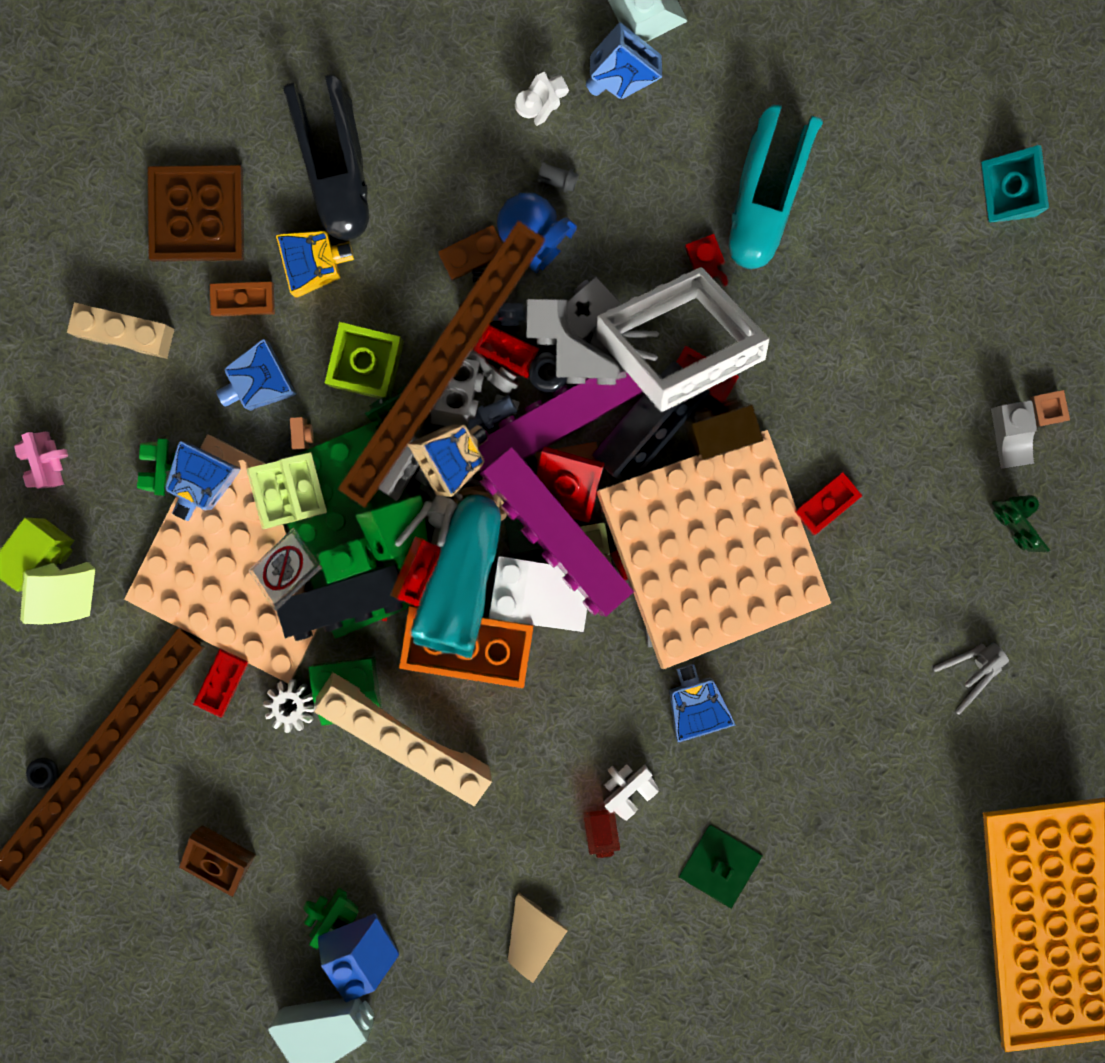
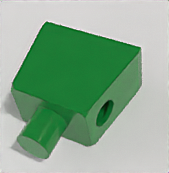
[356,495,428,573]
[317,538,383,585]

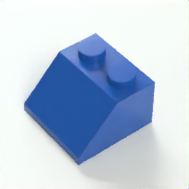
[318,913,399,1002]

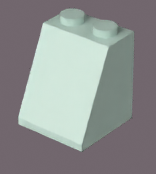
[608,0,687,42]
[268,998,374,1063]

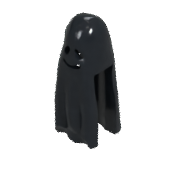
[283,74,369,241]

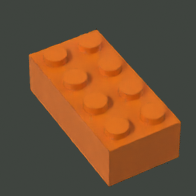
[399,605,534,688]

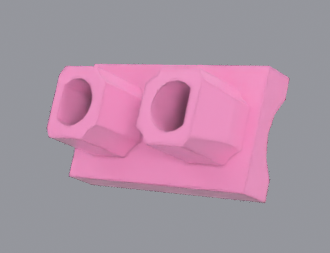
[14,431,68,489]

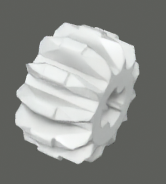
[263,679,315,733]

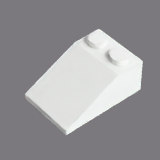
[489,556,587,632]

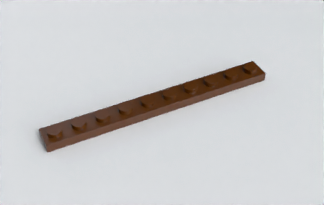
[338,221,546,507]
[0,628,205,891]

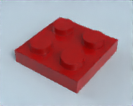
[536,447,605,523]

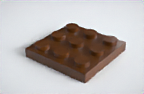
[148,165,244,262]

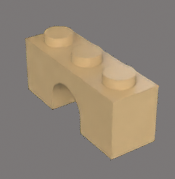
[67,302,174,359]

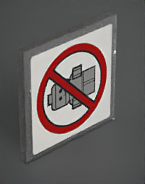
[248,528,322,611]

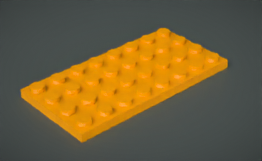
[983,797,1105,1052]

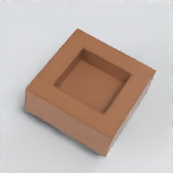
[1030,390,1070,427]
[290,417,314,451]

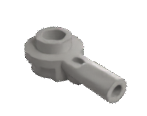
[467,350,519,393]

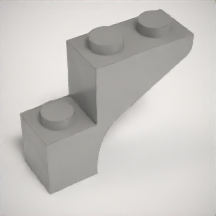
[527,299,626,385]

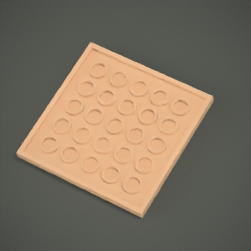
[597,430,831,669]

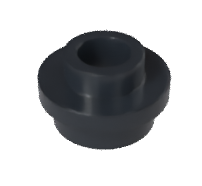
[26,758,59,789]

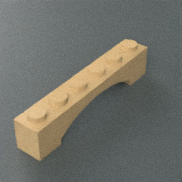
[314,673,492,806]

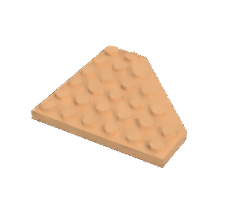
[124,434,319,683]

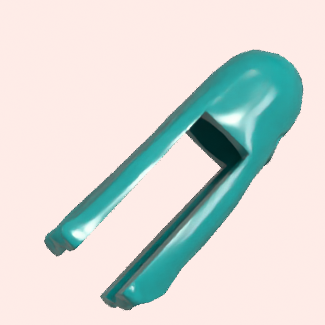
[728,104,823,269]
[411,494,501,658]

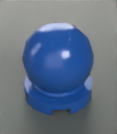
[497,193,577,273]

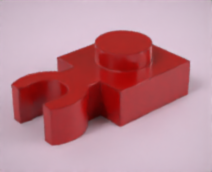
[685,234,728,287]

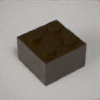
[684,397,763,460]

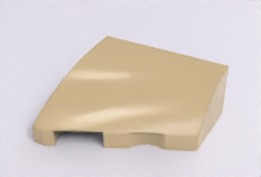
[508,893,568,983]

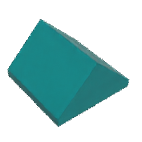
[981,145,1049,223]

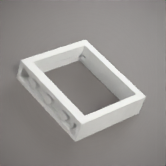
[597,267,769,412]

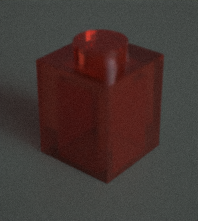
[583,809,620,858]

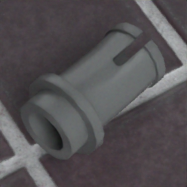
[538,162,579,193]

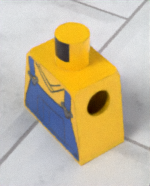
[276,231,354,298]

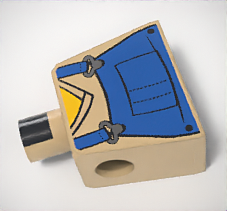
[408,424,488,497]

